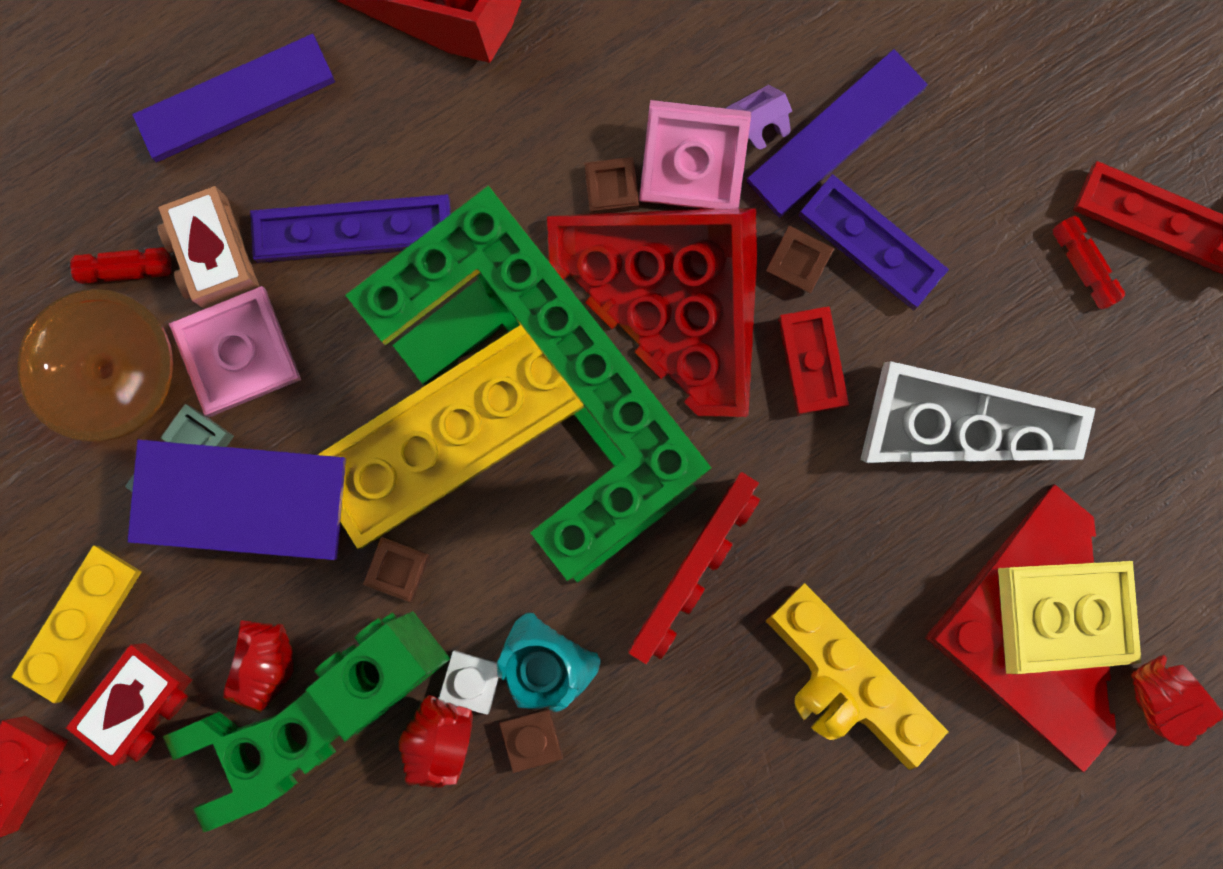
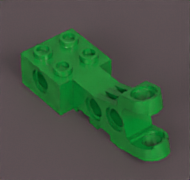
[163,611,451,832]

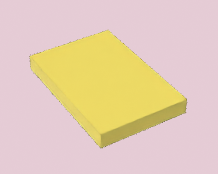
[998,561,1141,674]

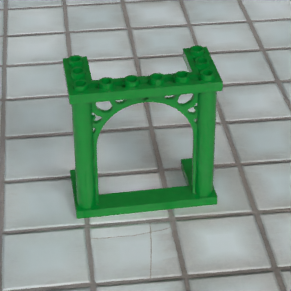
[345,186,712,583]

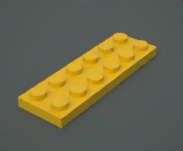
[318,325,584,549]

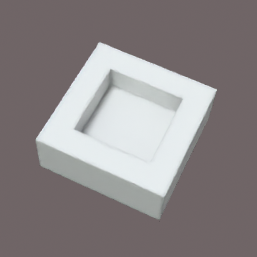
[439,650,499,715]

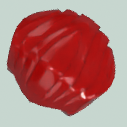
[223,620,294,713]
[1131,654,1223,746]
[399,695,473,788]

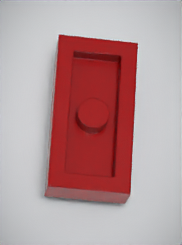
[778,306,849,416]

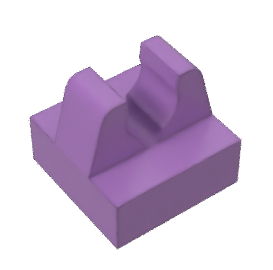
[726,85,792,149]

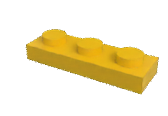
[12,545,142,704]

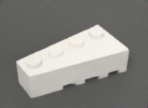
[860,361,1095,463]

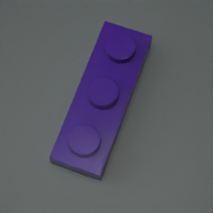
[799,174,949,311]

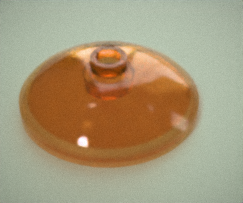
[17,289,173,442]

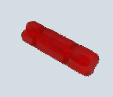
[1053,216,1125,310]
[70,247,172,284]

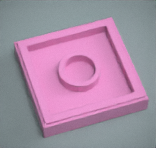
[639,100,751,209]
[169,286,301,417]

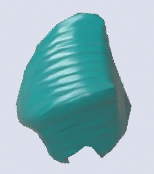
[497,612,601,712]

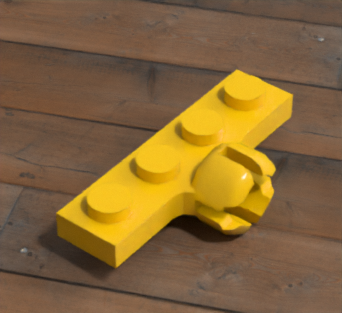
[766,583,948,770]

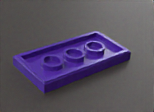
[128,439,346,560]

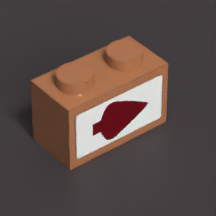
[157,186,260,309]

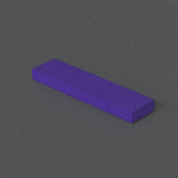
[132,33,335,163]
[747,49,928,218]
[250,194,451,263]

